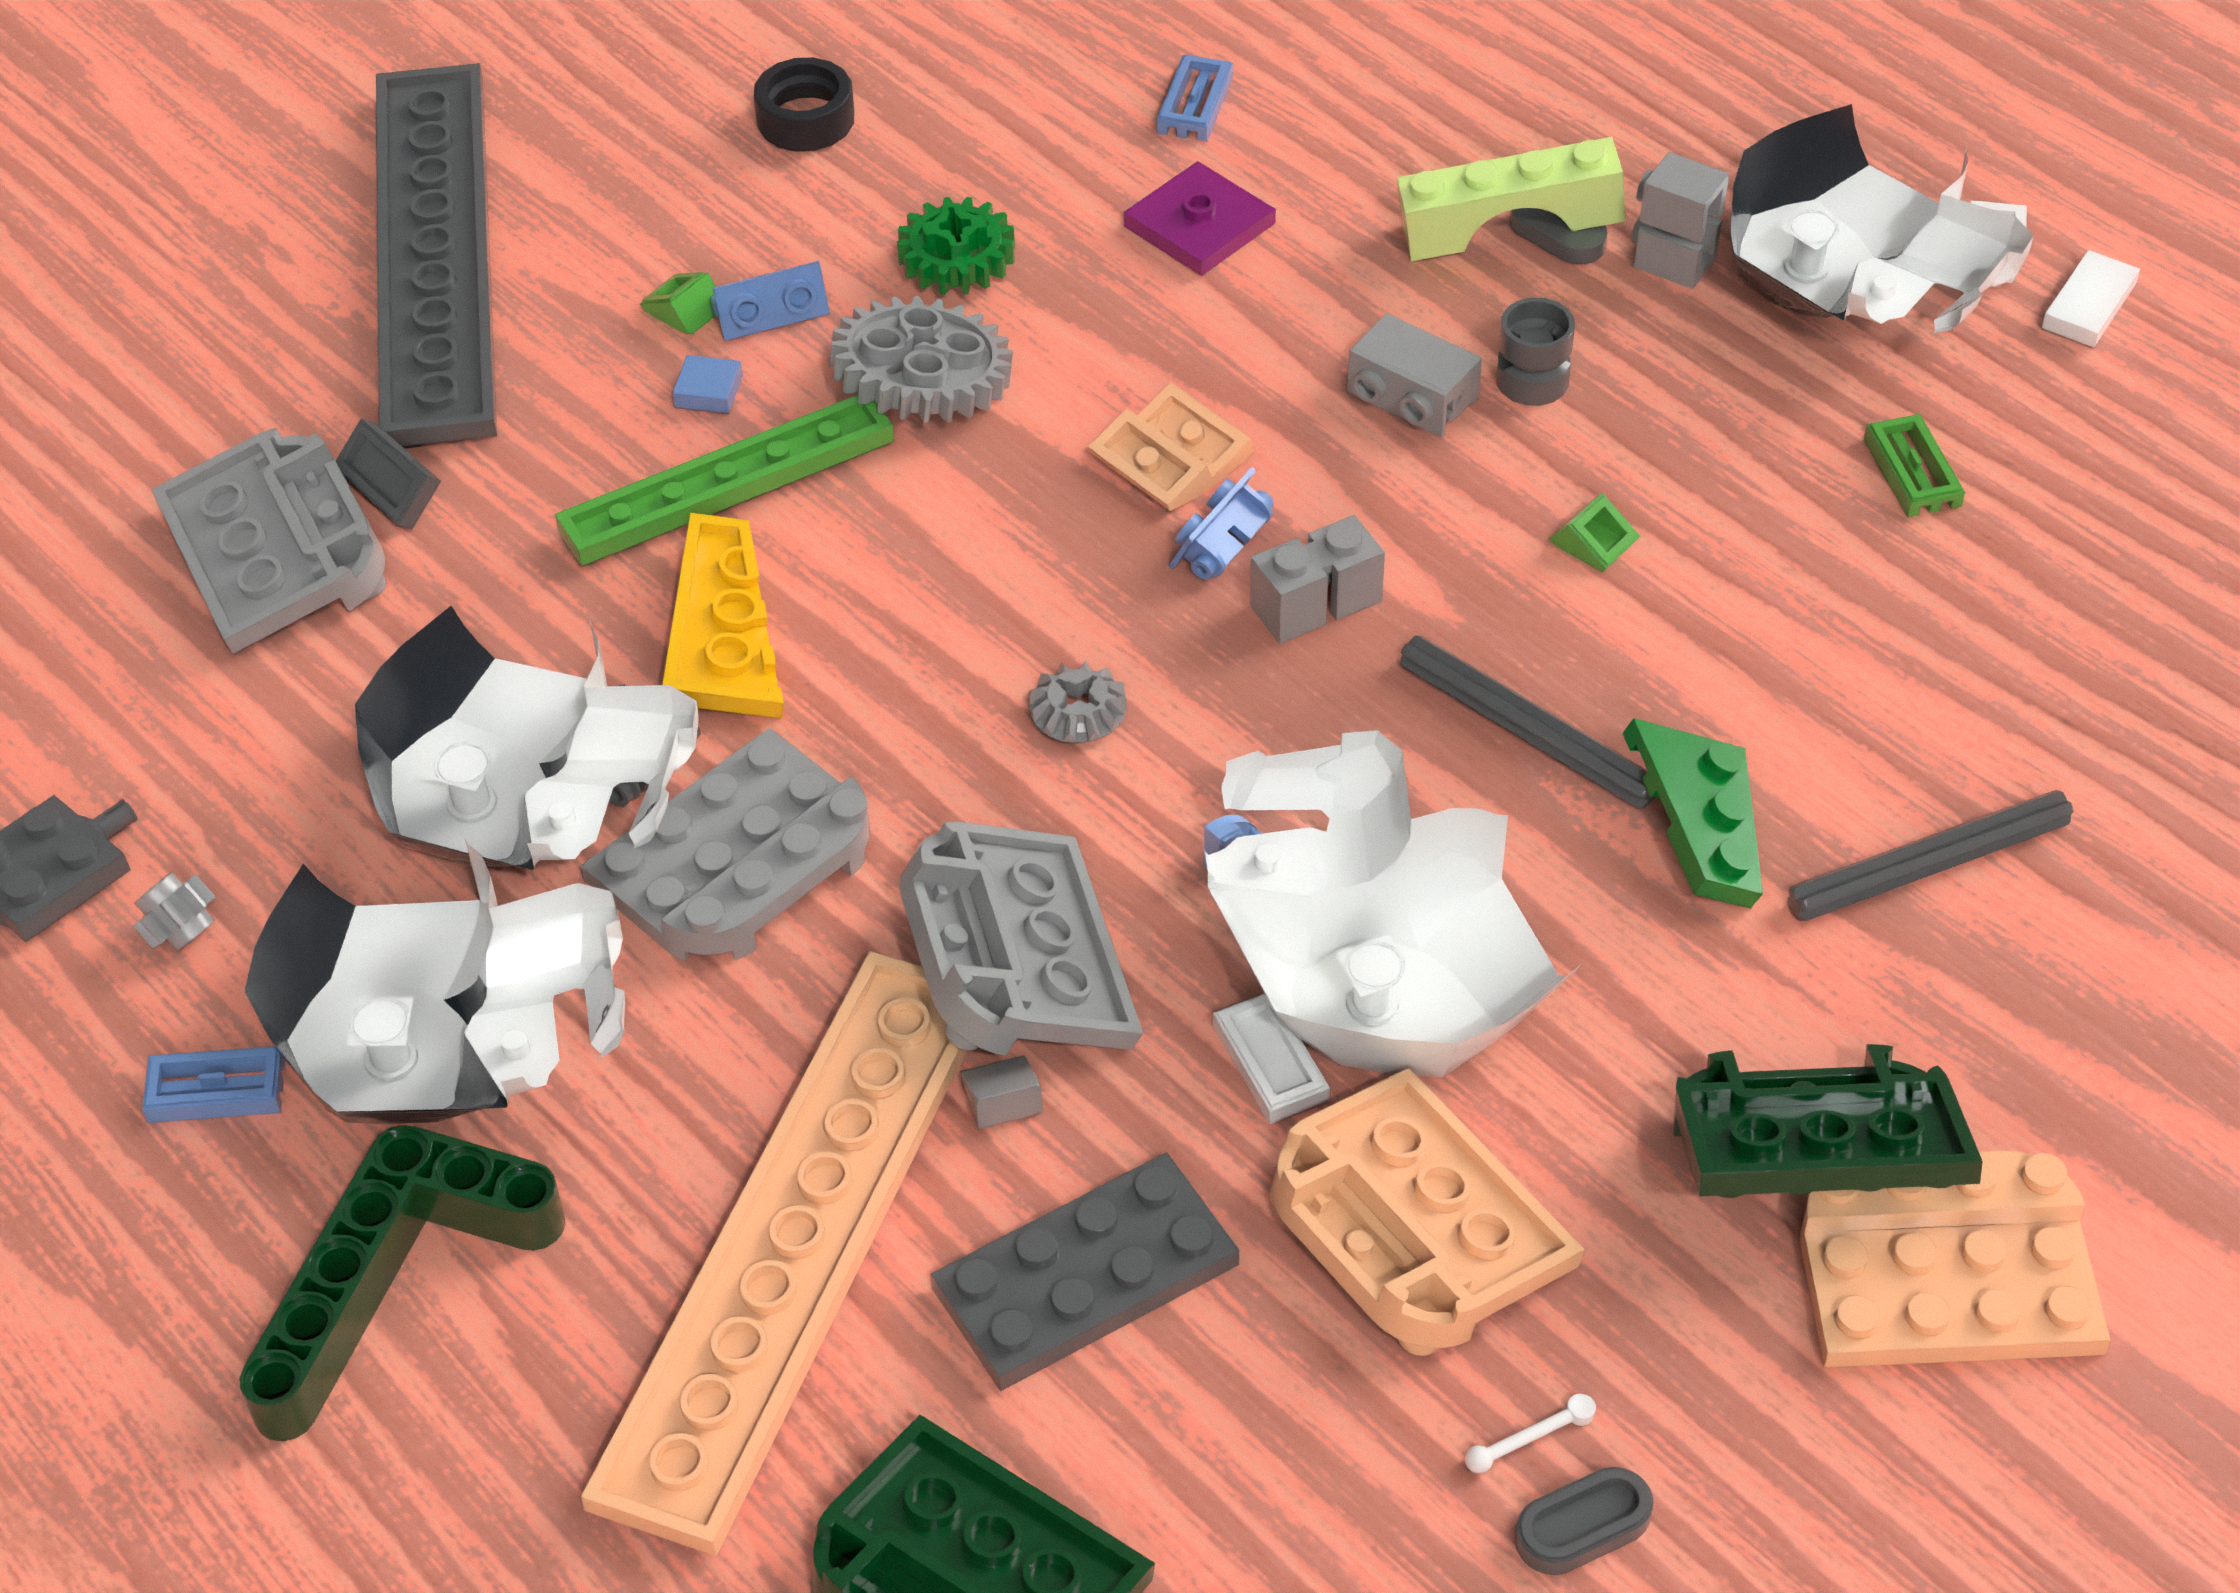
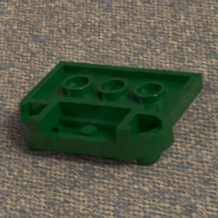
[1673,1044,1983,1198]
[811,1415,1155,1593]

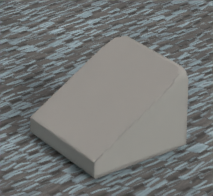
[961,1055,1043,1129]

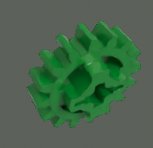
[897,197,1015,294]

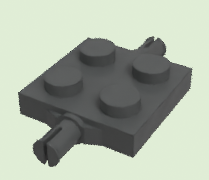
[0,795,138,942]

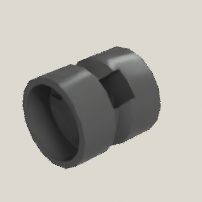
[1497,298,1575,406]

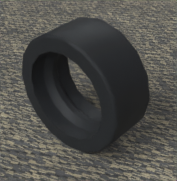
[754,57,855,151]

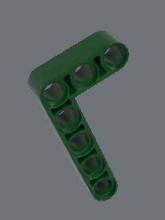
[239,1125,566,1441]

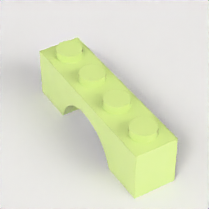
[1397,137,1626,262]

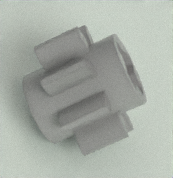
[133,872,216,951]

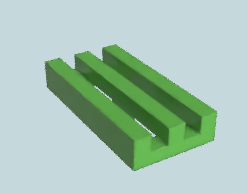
[1864,414,1965,517]

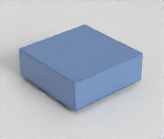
[672,355,743,414]

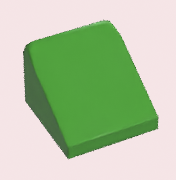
[640,272,716,334]
[1549,493,1641,572]

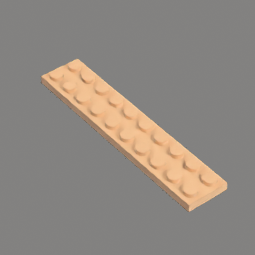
[581,951,967,1556]

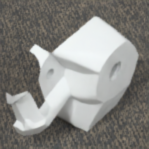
[1204,730,1581,1077]

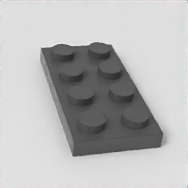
[930,1152,1240,1392]

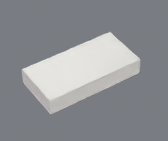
[2042,250,2140,348]
[1213,994,1330,1125]

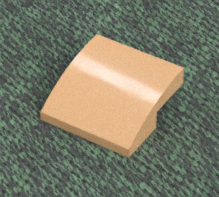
[1088,382,1255,511]

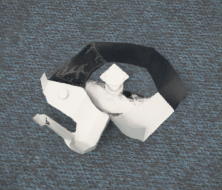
[1731,104,2034,333]
[355,606,699,870]
[245,839,625,1124]

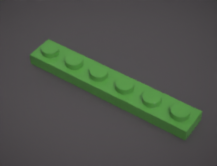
[555,395,894,567]

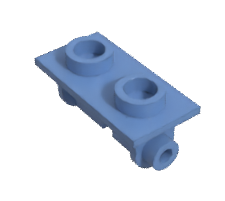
[710,261,830,341]
[1169,467,1274,580]

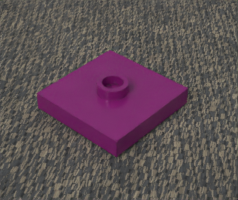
[1124,161,1276,276]

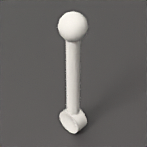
[1465,1394,1596,1474]

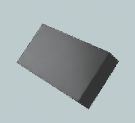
[336,418,441,529]

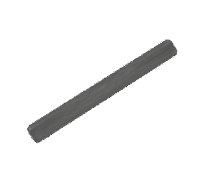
[1400,635,1656,809]
[1787,790,2074,921]

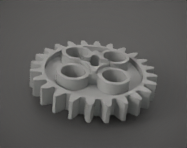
[829,296,1013,423]

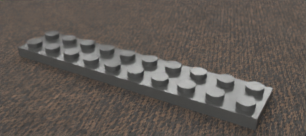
[376,63,497,446]

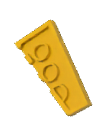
[662,513,784,719]

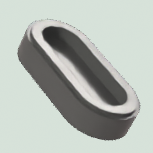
[1510,208,1608,264]
[1515,1467,1653,1575]

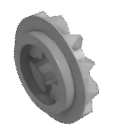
[1030,661,1127,743]

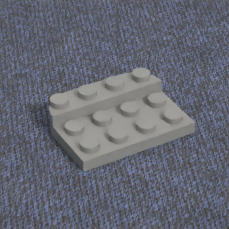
[151,428,386,654]
[581,727,870,961]
[900,822,1143,1055]

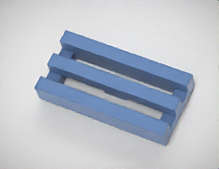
[1157,55,1233,142]
[142,1046,286,1123]

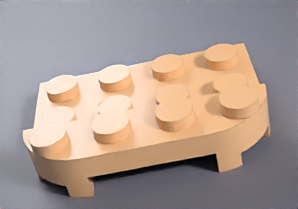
[1269,1068,1585,1356]
[1800,1151,2111,1368]

